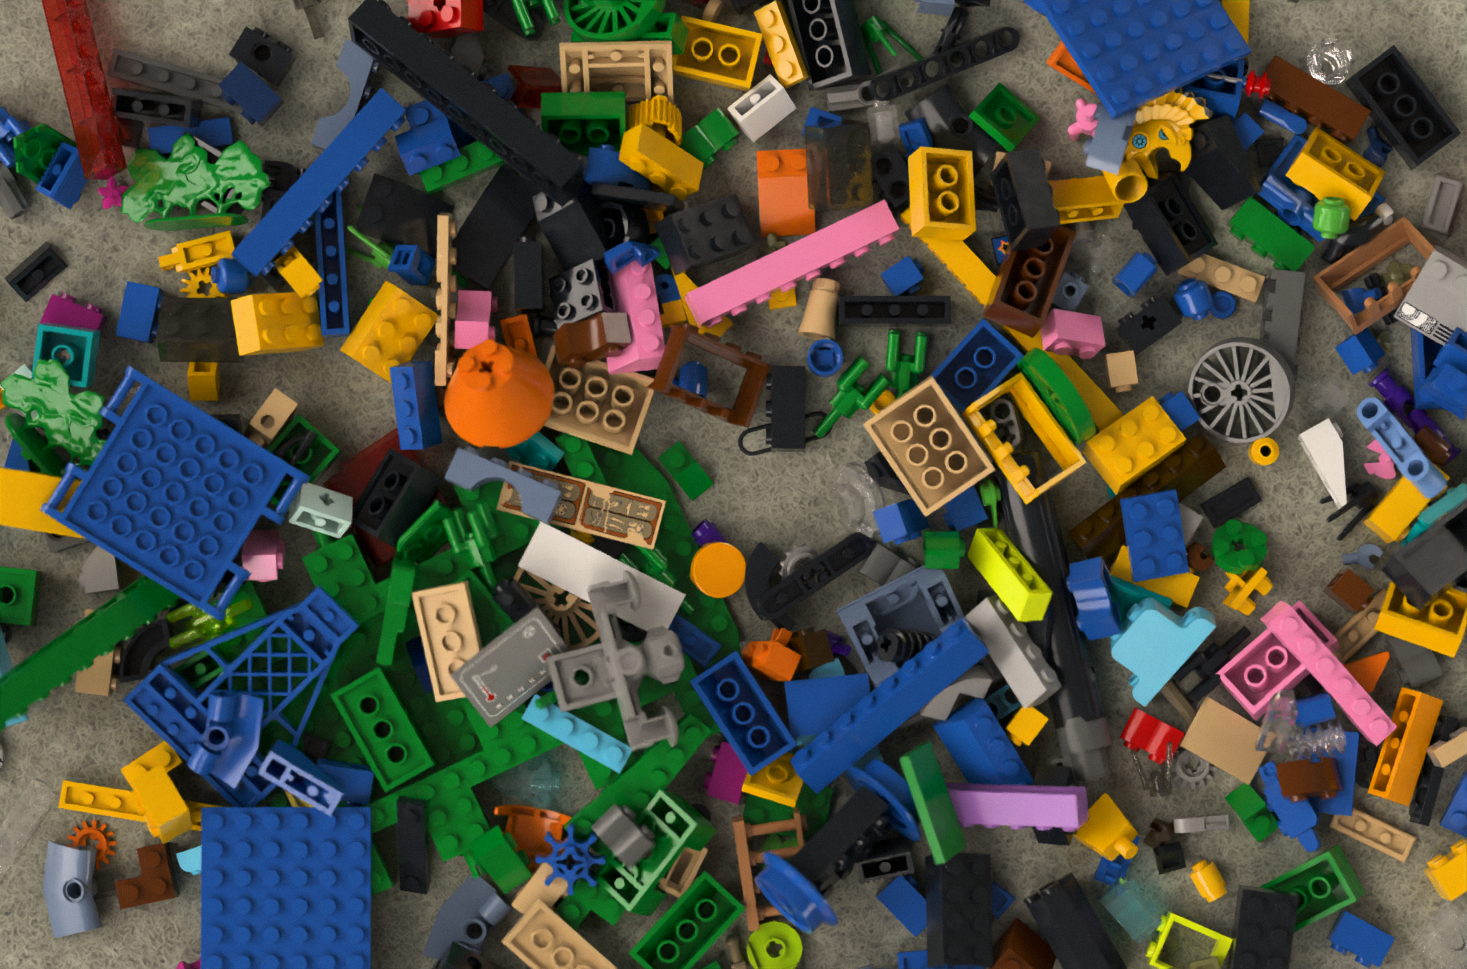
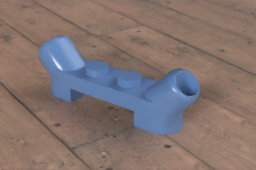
[1357,397,1447,498]

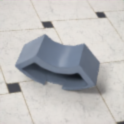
[1083,103,1138,175]

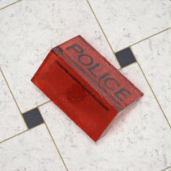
[508,65,562,109]

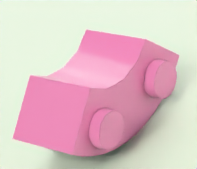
[454,288,498,349]

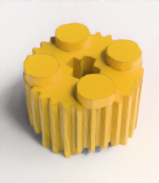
[627,95,682,146]

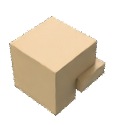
[648,847,709,898]

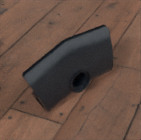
[904,83,998,179]

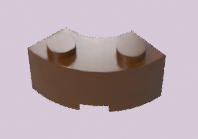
[553,312,632,368]
[1275,757,1343,803]

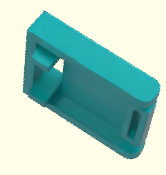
[1401,483,1467,547]

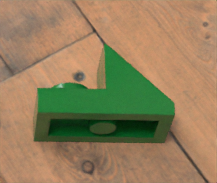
[657,441,714,501]
[1224,783,1279,843]

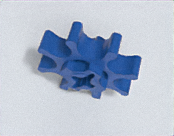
[535,823,607,895]

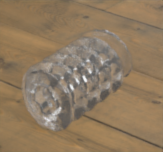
[1285,718,1347,762]

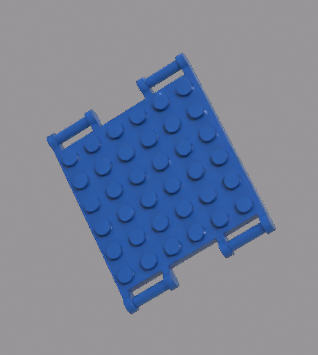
[40,365,311,621]

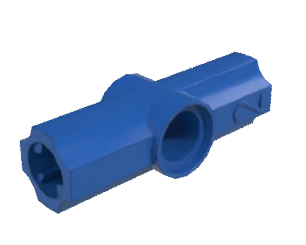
[1257,172,1325,242]

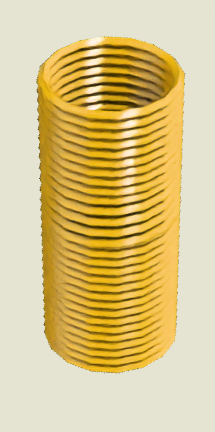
[1101,156,1148,203]

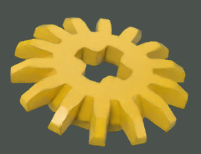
[180,266,229,314]

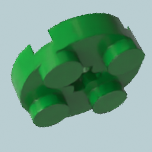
[1210,519,1267,574]

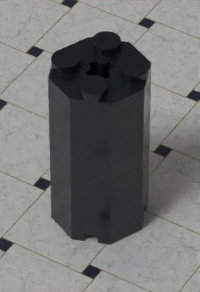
[1023,872,1127,969]

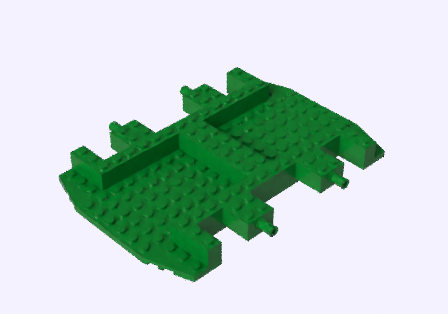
[205,433,741,896]

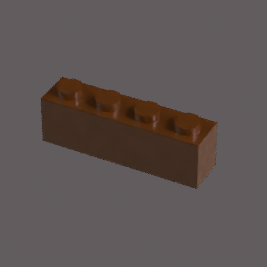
[1263,55,1371,143]

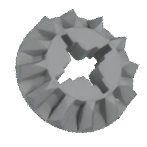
[779,544,818,584]

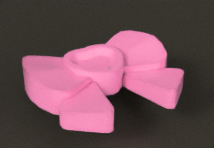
[1364,439,1396,480]

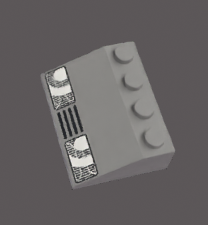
[1393,245,1467,345]

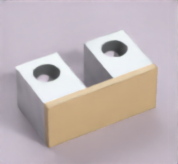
[1426,727,1467,768]

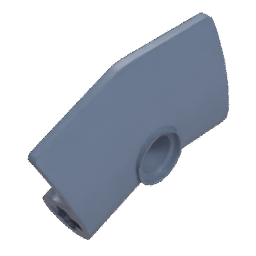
[43,841,102,938]
[423,874,513,960]

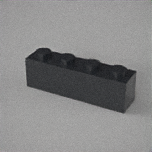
[838,296,951,327]

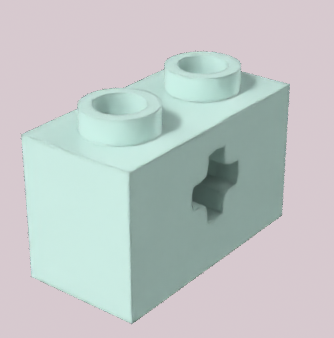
[289,483,353,539]

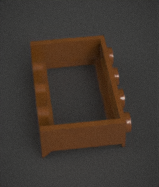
[647,323,771,428]

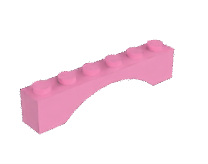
[1260,601,1397,746]

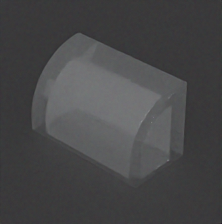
[1255,690,1298,754]

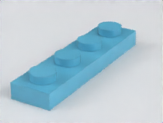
[521,694,632,774]

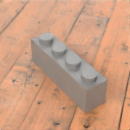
[965,595,1062,709]

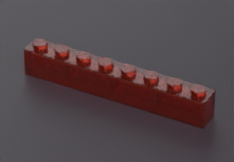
[42,0,127,180]

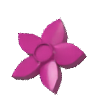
[97,176,128,209]

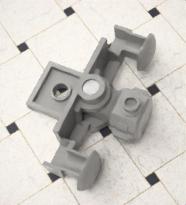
[546,571,684,752]

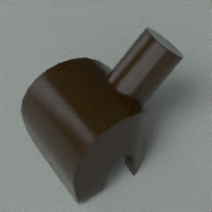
[1144,818,1175,848]

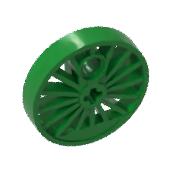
[563,0,666,42]
[1017,348,1096,445]

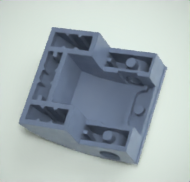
[836,565,994,716]

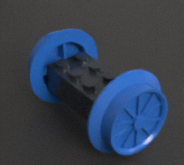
[755,759,921,934]

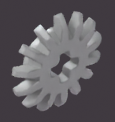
[1168,747,1218,789]

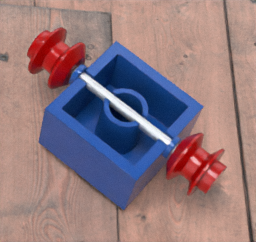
[1182,59,1271,122]

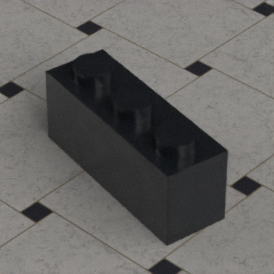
[109,87,202,128]
[766,366,805,452]

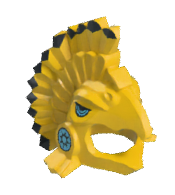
[1124,87,1213,179]

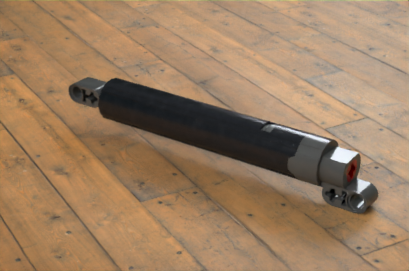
[990,399,1113,787]

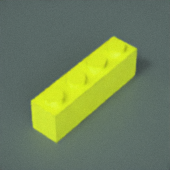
[967,528,1052,622]

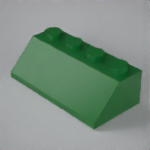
[628,870,746,969]

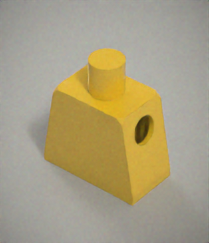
[1073,792,1138,861]

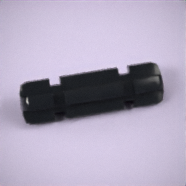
[1364,273,1399,325]

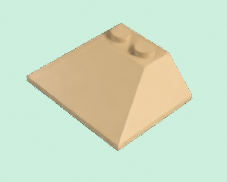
[559,40,674,105]

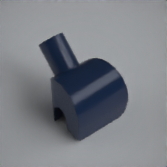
[1363,127,1393,168]

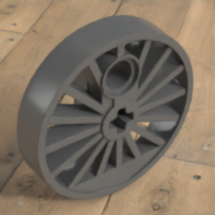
[1188,337,1295,443]

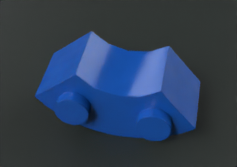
[584,144,653,191]
[1066,556,1121,641]

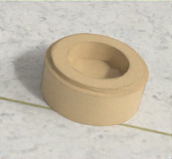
[701,0,724,23]

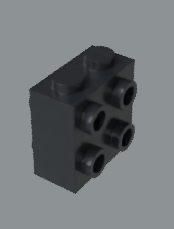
[548,259,618,329]

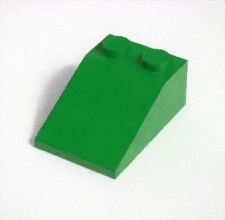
[1260,844,1366,932]

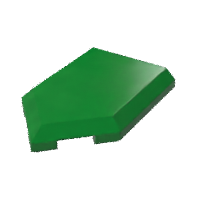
[13,123,78,184]
[395,500,459,564]

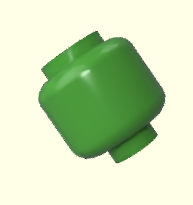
[1312,196,1351,239]

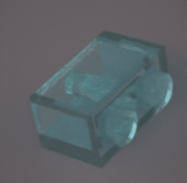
[1097,876,1163,945]

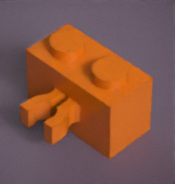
[741,628,801,681]

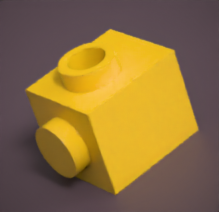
[187,357,221,401]

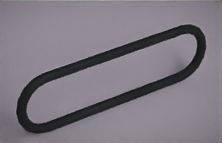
[738,412,832,456]

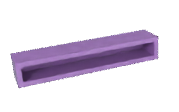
[945,783,1089,831]

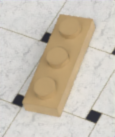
[1178,254,1265,303]

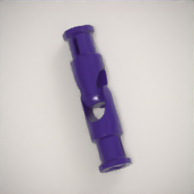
[1368,368,1462,467]

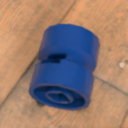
[807,339,843,378]

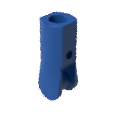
[1257,99,1307,134]

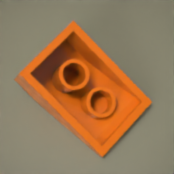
[756,148,816,237]

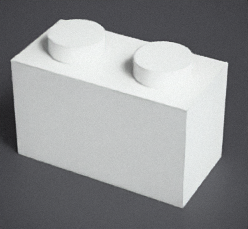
[727,74,796,142]

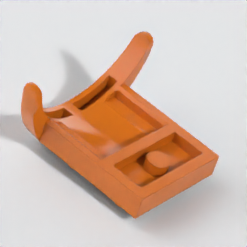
[494,804,572,874]

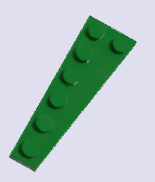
[564,711,712,858]

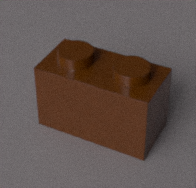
[1323,569,1374,613]

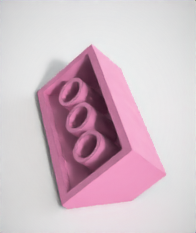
[606,260,665,374]

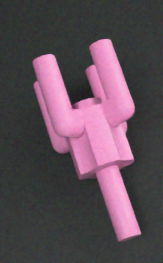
[1068,98,1098,141]

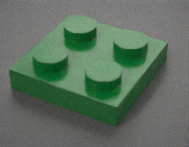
[968,82,1041,152]

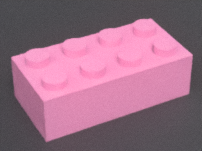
[1216,600,1339,721]

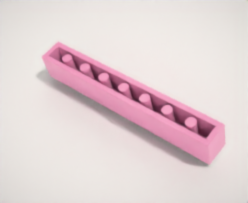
[684,199,899,328]

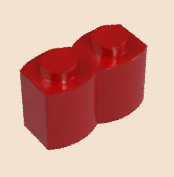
[1120,708,1185,766]

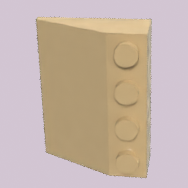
[543,345,656,455]
[863,376,995,517]

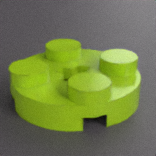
[747,920,803,969]

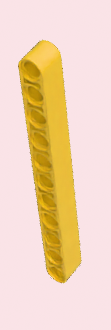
[899,206,1124,433]

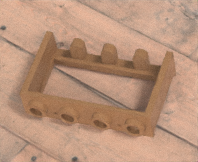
[1313,216,1435,335]

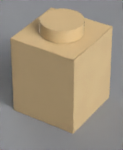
[1104,350,1138,393]

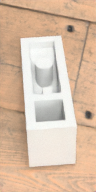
[1297,418,1347,509]

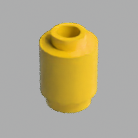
[1248,437,1279,466]
[1189,859,1227,903]

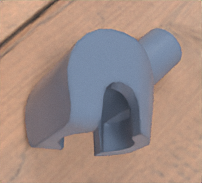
[1342,542,1384,570]

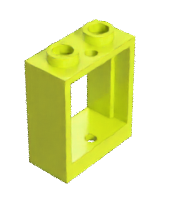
[1145,911,1233,969]

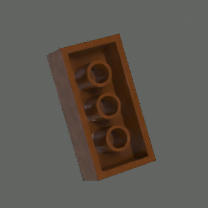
[982,225,1077,338]

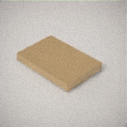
[1180,697,1275,785]

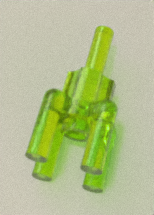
[167,599,252,656]

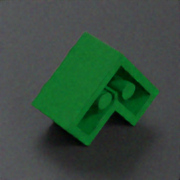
[554,871,626,930]

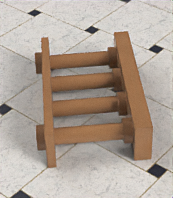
[732,807,807,931]

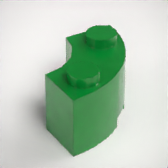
[923,531,965,569]

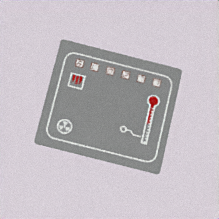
[450,608,570,727]

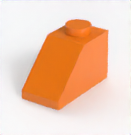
[1343,651,1390,693]

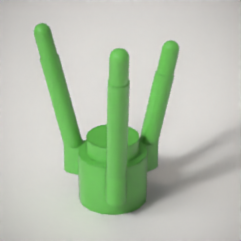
[346,205,396,270]

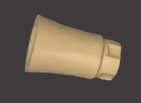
[797,278,840,341]

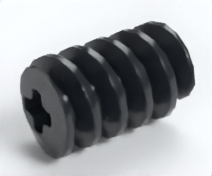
[876,627,936,664]

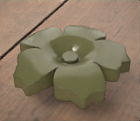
[1381,260,1413,286]

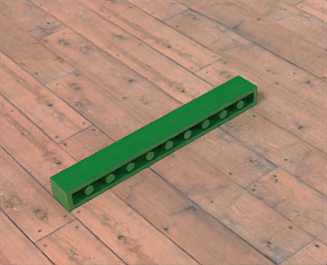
[0,575,180,731]

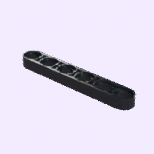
[869,27,1020,102]

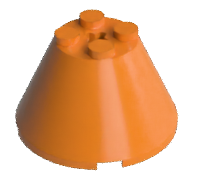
[444,339,555,448]

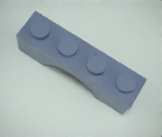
[311,39,381,151]
[445,446,563,525]

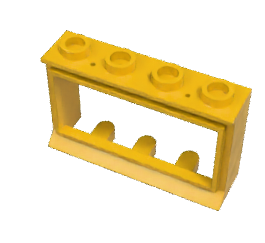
[961,372,1087,505]

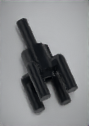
[1170,626,1251,704]

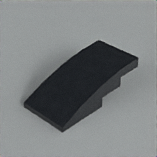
[452,166,541,291]

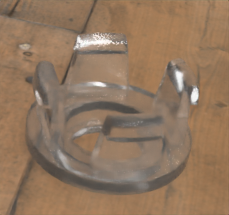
[1306,37,1355,86]

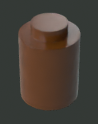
[1413,424,1451,466]

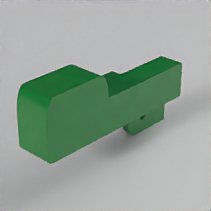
[376,559,415,667]

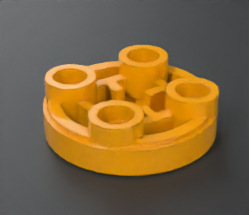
[690,542,746,598]

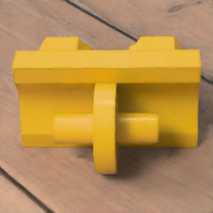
[1222,567,1273,616]

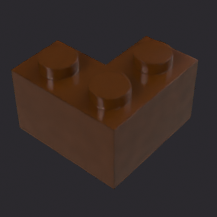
[115,841,180,909]

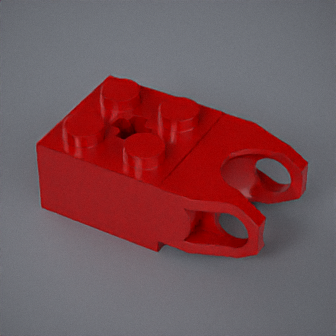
[406,0,483,39]

